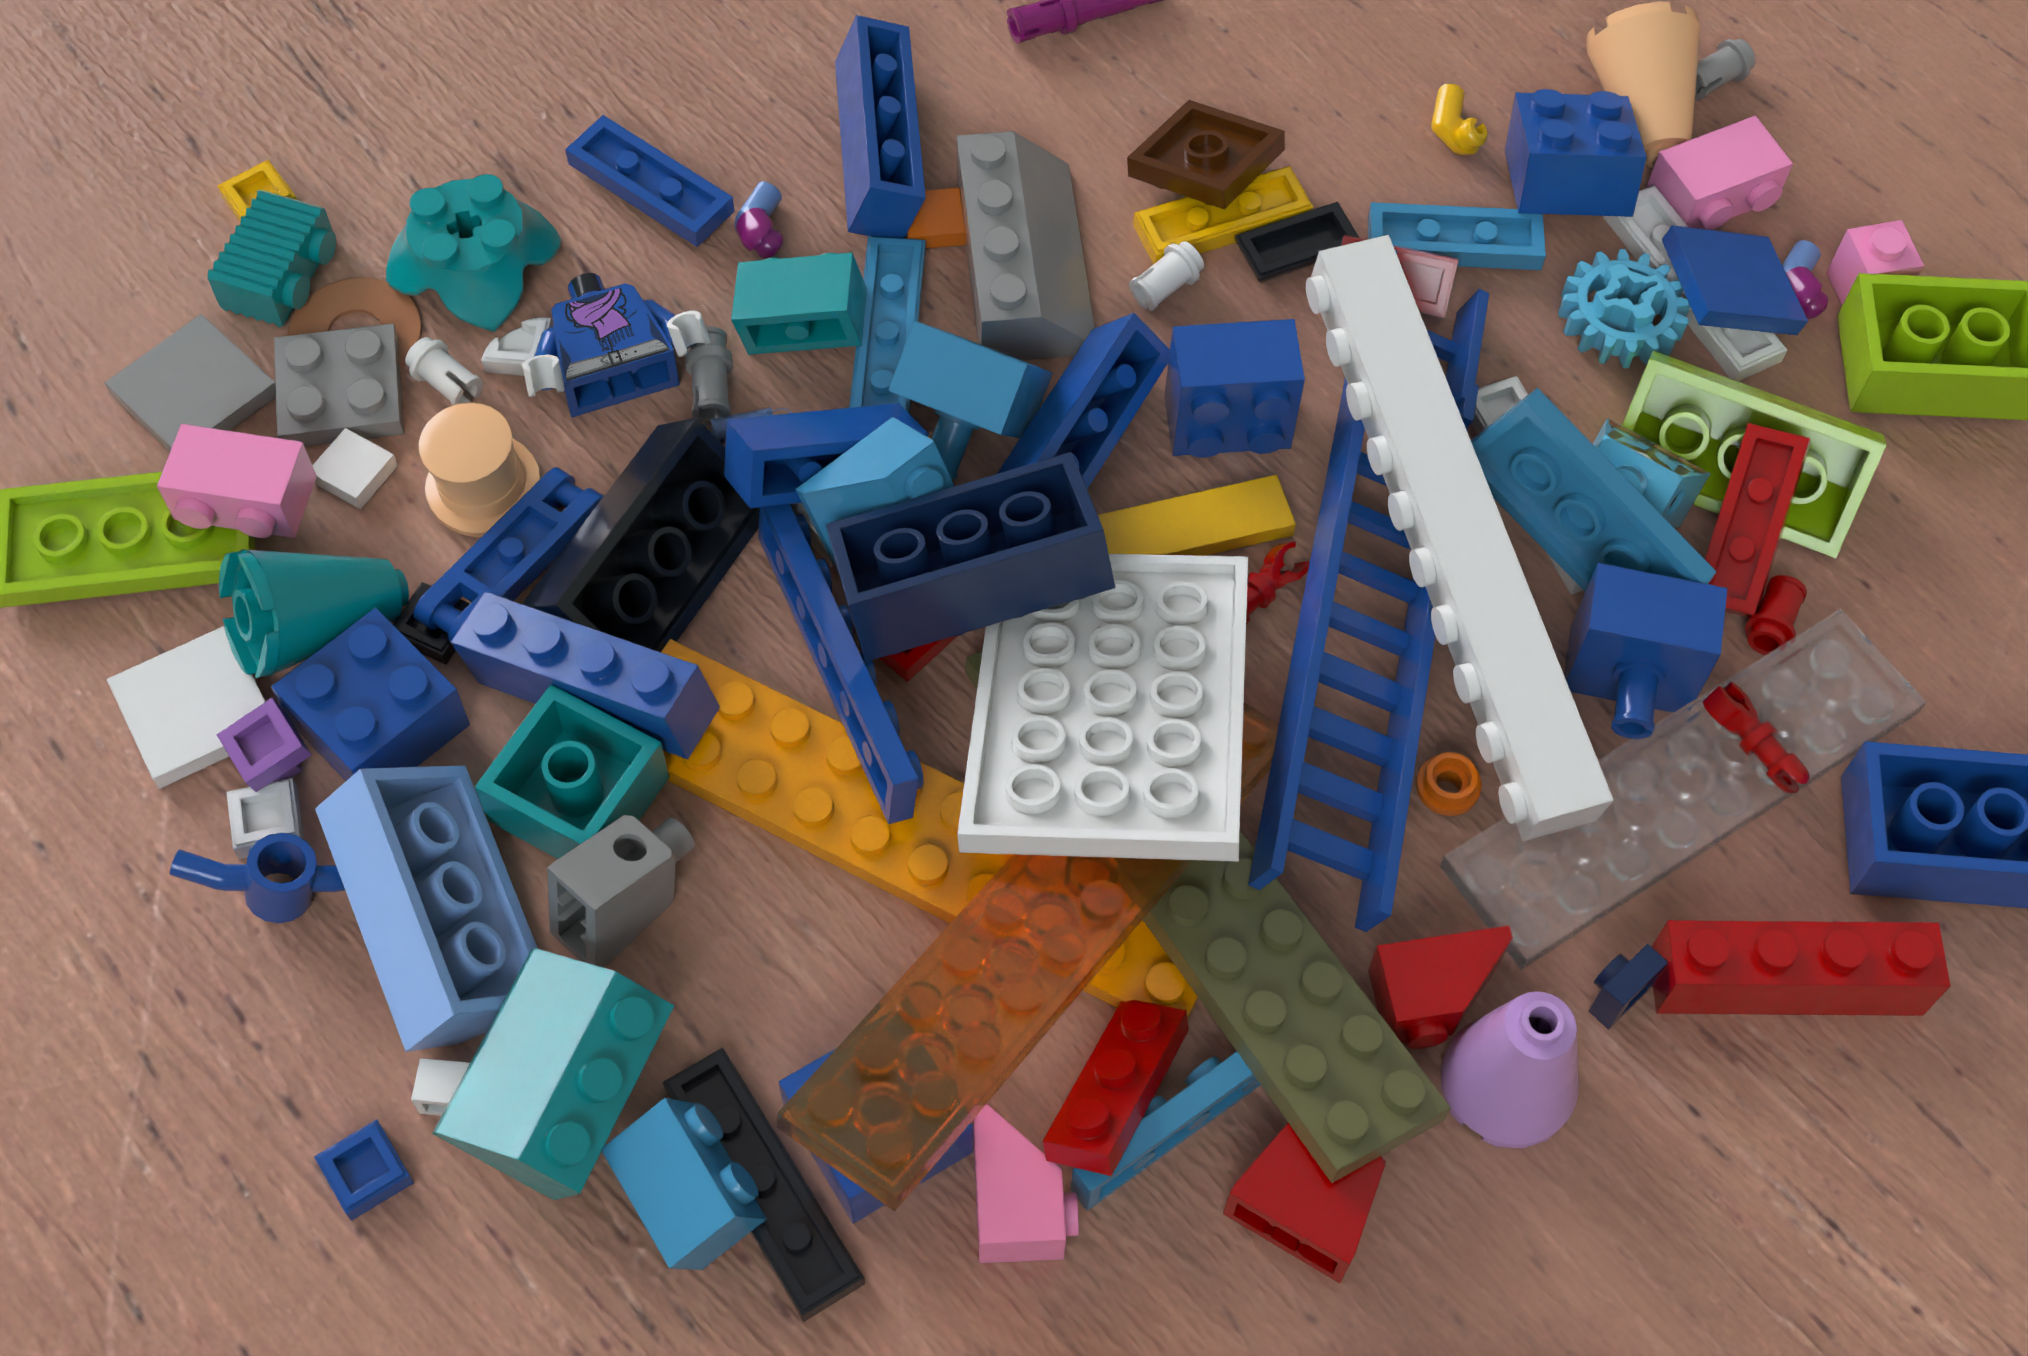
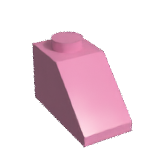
[973,1104,1079,1263]

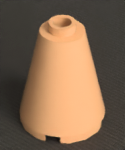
[1586,1,1700,169]

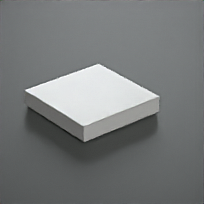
[107,626,266,789]

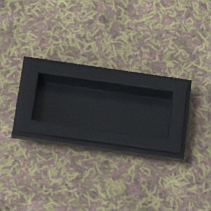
[1234,202,1359,283]

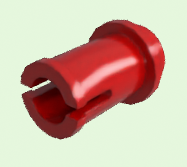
[1745,575,1807,656]

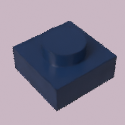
[1588,944,1668,1030]

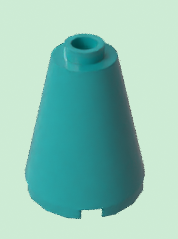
[219,549,409,678]

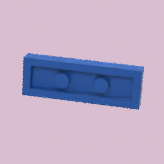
[565,115,735,247]

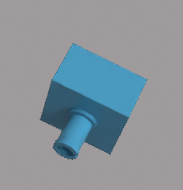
[888,321,1053,479]

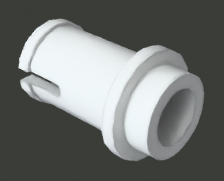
[1129,241,1204,311]
[405,337,483,405]

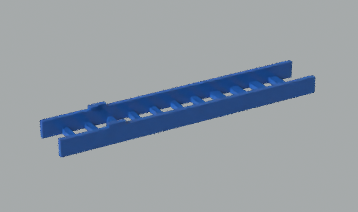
[1248,250,1489,932]

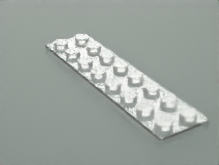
[1440,609,1926,970]

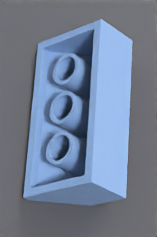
[315,765,538,1052]

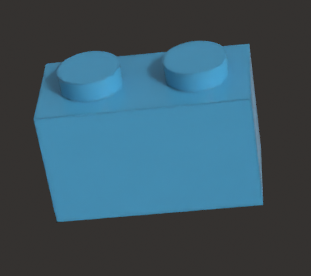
[602,1098,767,1270]

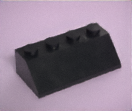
[522,418,760,652]

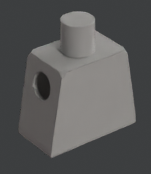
[547,815,695,968]

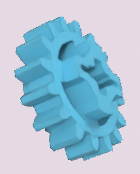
[1558,249,1691,368]

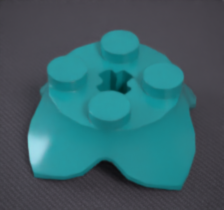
[386,174,562,332]

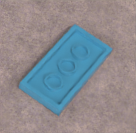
[1471,387,1717,592]

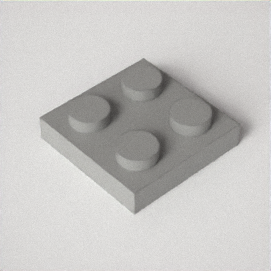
[274,323,404,447]

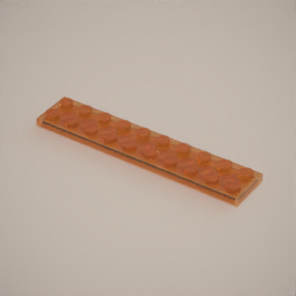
[777,702,1279,1211]

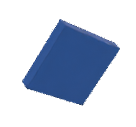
[1662,225,1808,335]

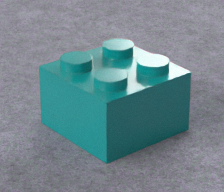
[475,684,669,859]

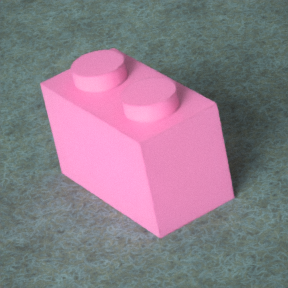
[1646,115,1793,230]
[157,424,317,538]

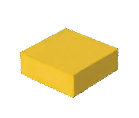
[217,160,297,222]

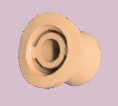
[419,403,541,538]

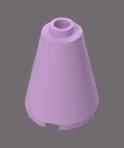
[1441,992,1579,1149]

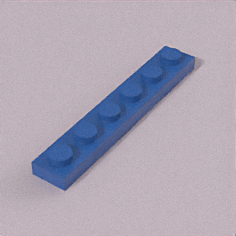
[758,504,924,824]

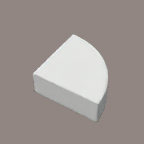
[481,318,553,376]

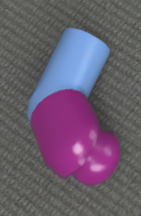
[734,181,784,259]
[1782,240,1828,319]

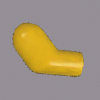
[1431,84,1487,156]

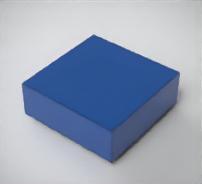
[314,1119,414,1221]

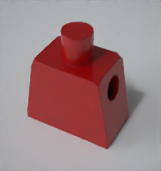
[1223,1123,1386,1283]

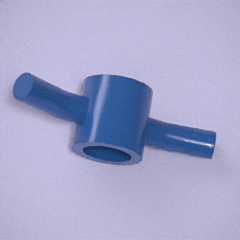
[170,833,345,923]

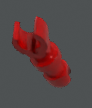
[1246,541,1310,625]
[1702,681,1810,794]

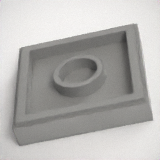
[105,314,276,452]

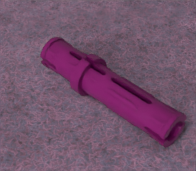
[1007,0,1164,44]

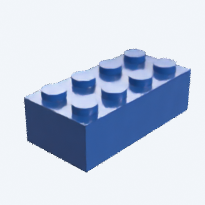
[1841,741,2028,908]

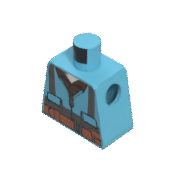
[1593,418,1711,528]

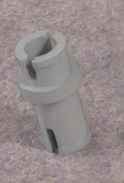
[685,326,733,423]

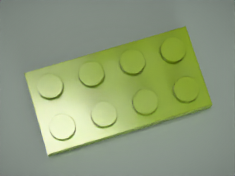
[0,471,255,608]

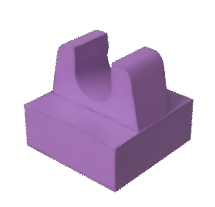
[216,698,312,792]

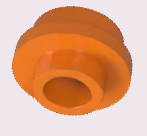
[1416,752,1482,816]

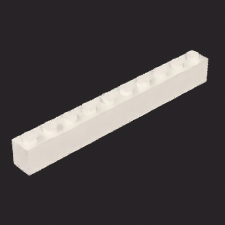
[1306,235,1614,841]

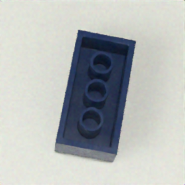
[825,452,1116,662]

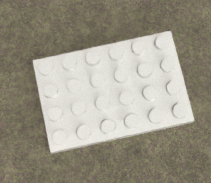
[957,554,1248,862]

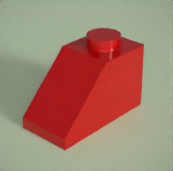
[1368,925,1513,1049]

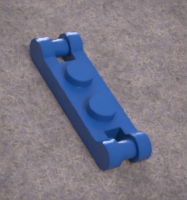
[414,467,604,643]

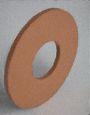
[288,277,422,369]

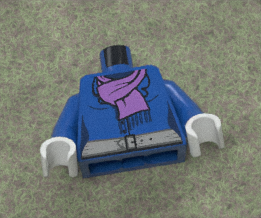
[522,273,711,418]

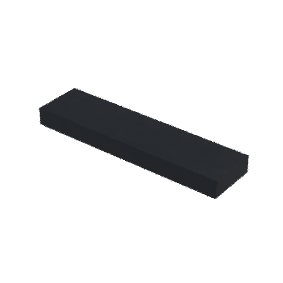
[663,1047,865,1322]

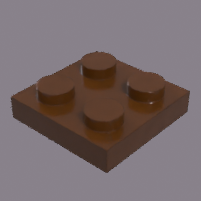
[1127,100,1285,210]

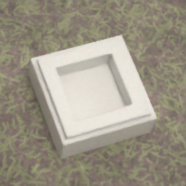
[312,428,398,510]
[226,778,304,859]

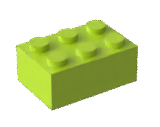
[1837,273,2028,420]

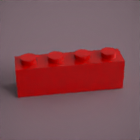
[1651,920,1951,1016]

